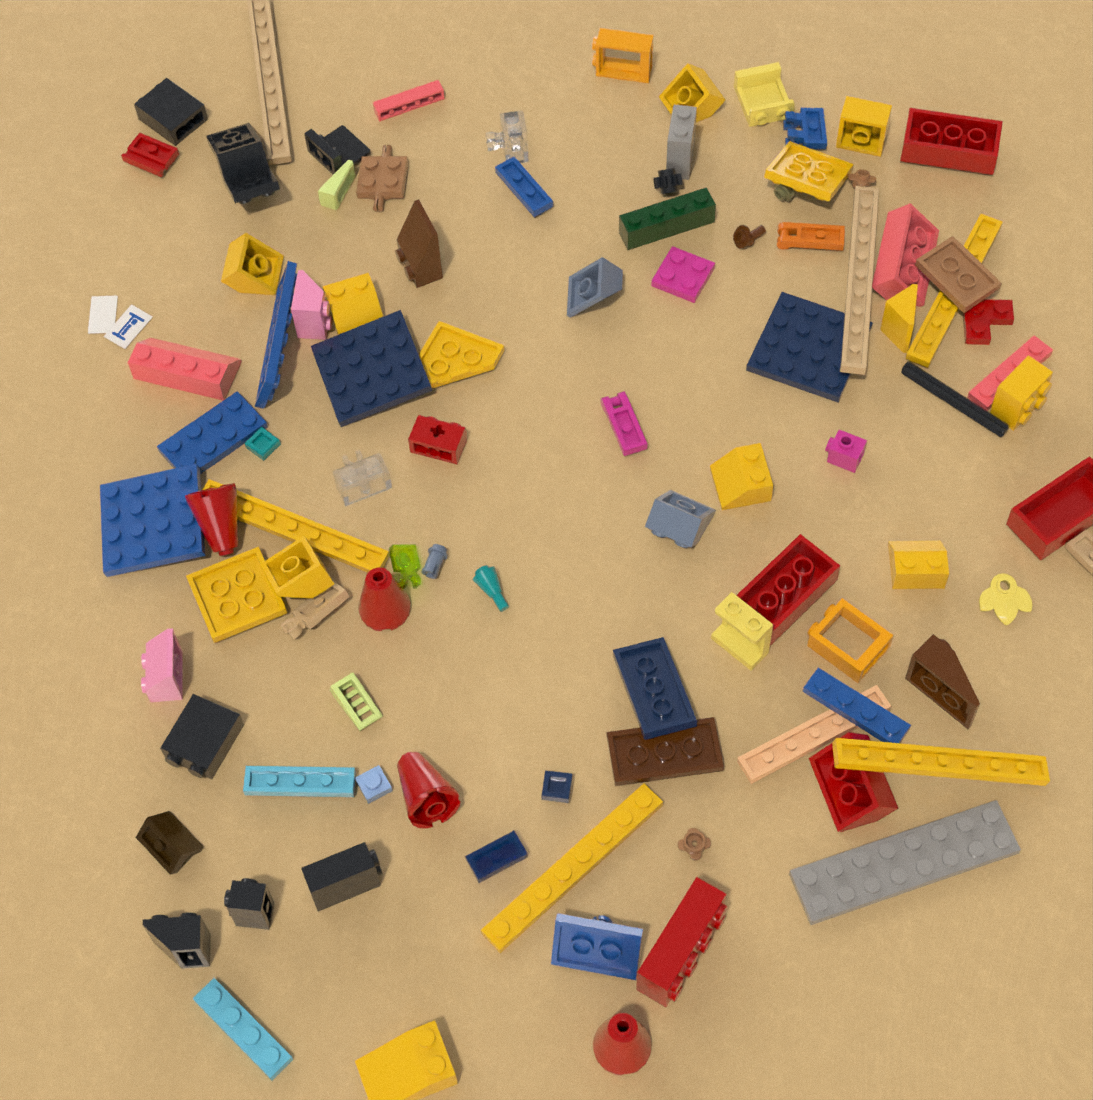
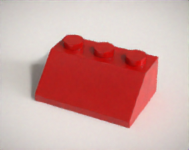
[809,732,899,832]

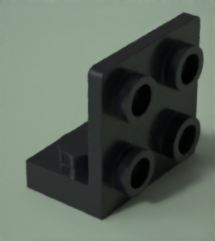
[304,125,371,175]

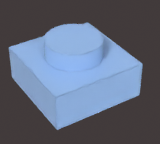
[355,765,392,804]

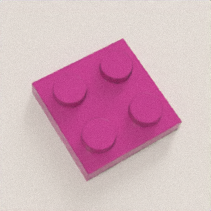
[651,246,715,303]

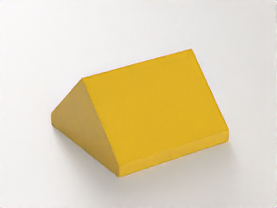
[880,284,918,353]

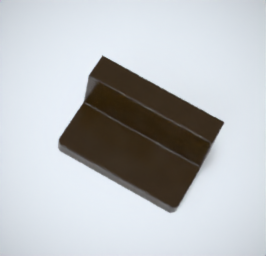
[135,811,203,875]

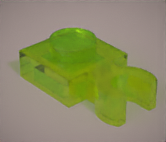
[389,544,421,589]

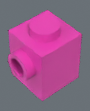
[825,430,867,473]

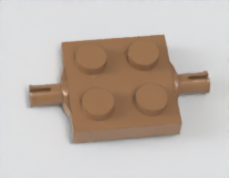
[356,144,408,212]

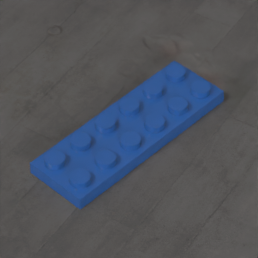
[254,261,297,409]

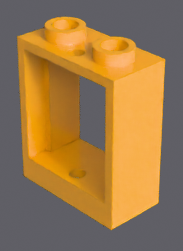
[592,28,654,84]
[807,598,894,683]

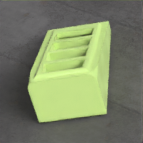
[318,160,356,210]
[330,672,383,731]

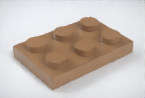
[915,236,1002,313]

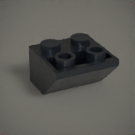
[142,912,211,969]

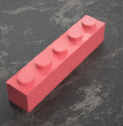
[373,80,445,121]

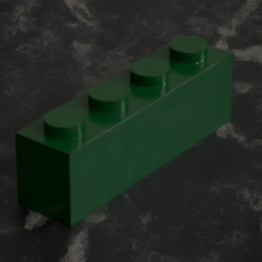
[619,187,716,250]

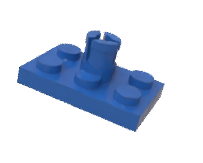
[551,913,643,980]

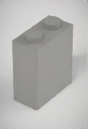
[666,105,697,180]

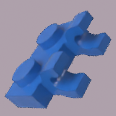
[783,108,827,149]

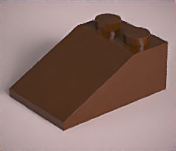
[395,199,443,288]
[905,634,980,729]

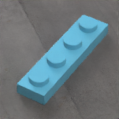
[243,766,356,797]
[193,978,293,1081]

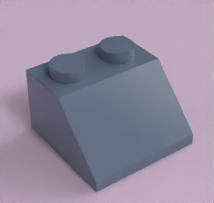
[645,490,716,548]

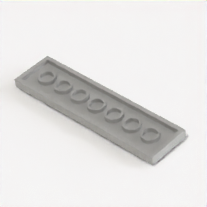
[789,800,1021,925]

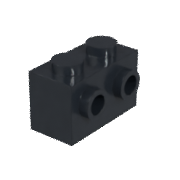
[224,878,274,930]

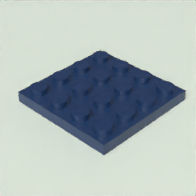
[746,292,873,403]
[311,310,433,427]

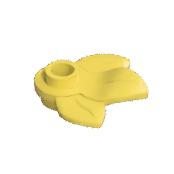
[979,573,1032,626]

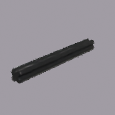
[901,361,1009,437]

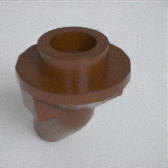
[733,224,766,249]

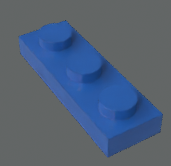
[495,157,553,217]

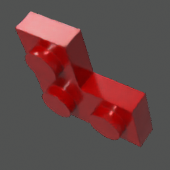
[963,299,1014,345]

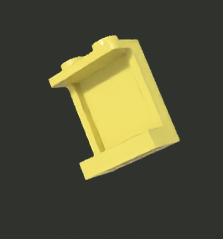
[734,62,795,127]
[711,592,773,671]

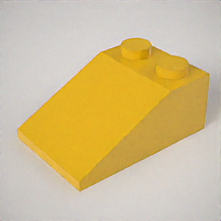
[355,1020,458,1100]

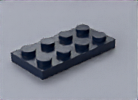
[613,637,697,740]

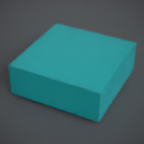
[245,427,281,461]

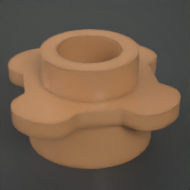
[848,169,876,188]
[677,828,711,860]

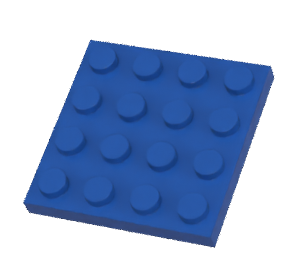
[100,464,205,577]

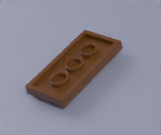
[607,717,724,786]

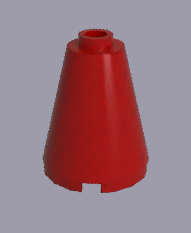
[185,483,238,556]
[358,567,410,631]
[397,752,460,828]
[593,1013,652,1075]

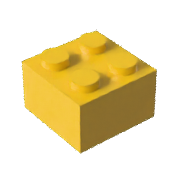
[836,96,892,157]
[990,355,1053,431]

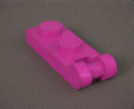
[600,391,648,456]

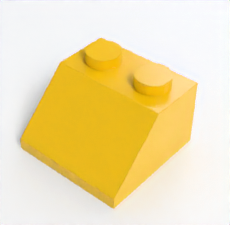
[659,63,726,123]
[221,233,284,295]
[322,272,383,335]
[710,443,773,510]
[260,536,335,598]
[888,540,949,589]

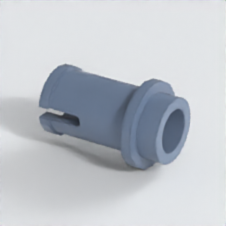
[421,544,448,579]

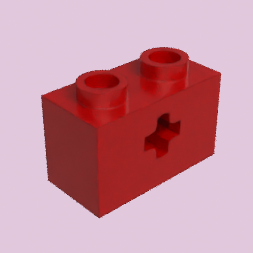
[408,415,467,465]

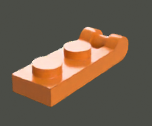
[777,222,845,250]

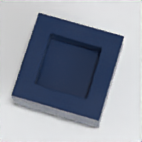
[541,770,573,803]

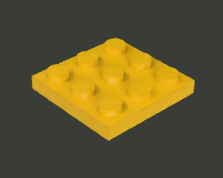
[764,141,854,202]
[186,546,287,643]

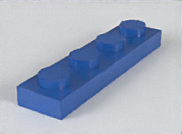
[803,667,911,743]

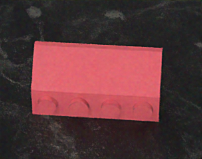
[872,203,939,307]
[128,338,242,400]

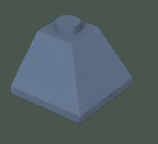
[567,257,623,318]

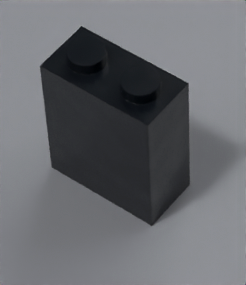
[134,78,208,146]
[160,694,244,779]
[301,842,383,912]

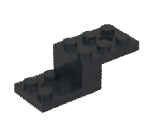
[206,123,280,204]

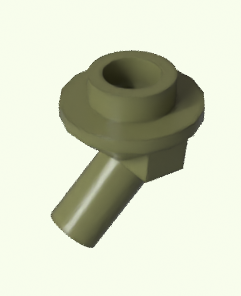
[774,183,795,201]

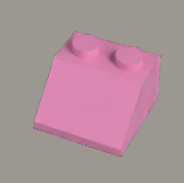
[291,270,333,340]
[141,628,183,702]

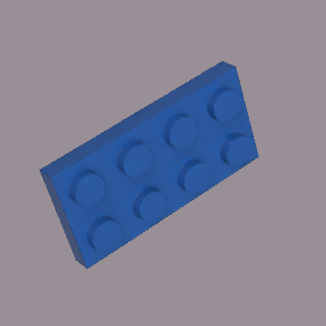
[157,391,268,474]

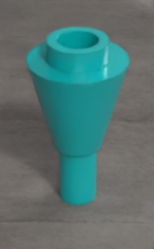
[472,565,509,612]

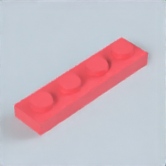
[967,335,1053,411]

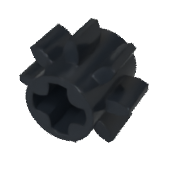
[653,168,683,194]

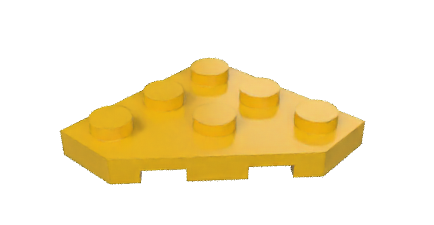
[419,321,505,389]

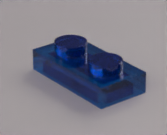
[465,831,528,883]

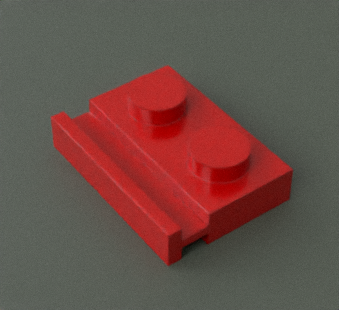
[121,132,179,177]

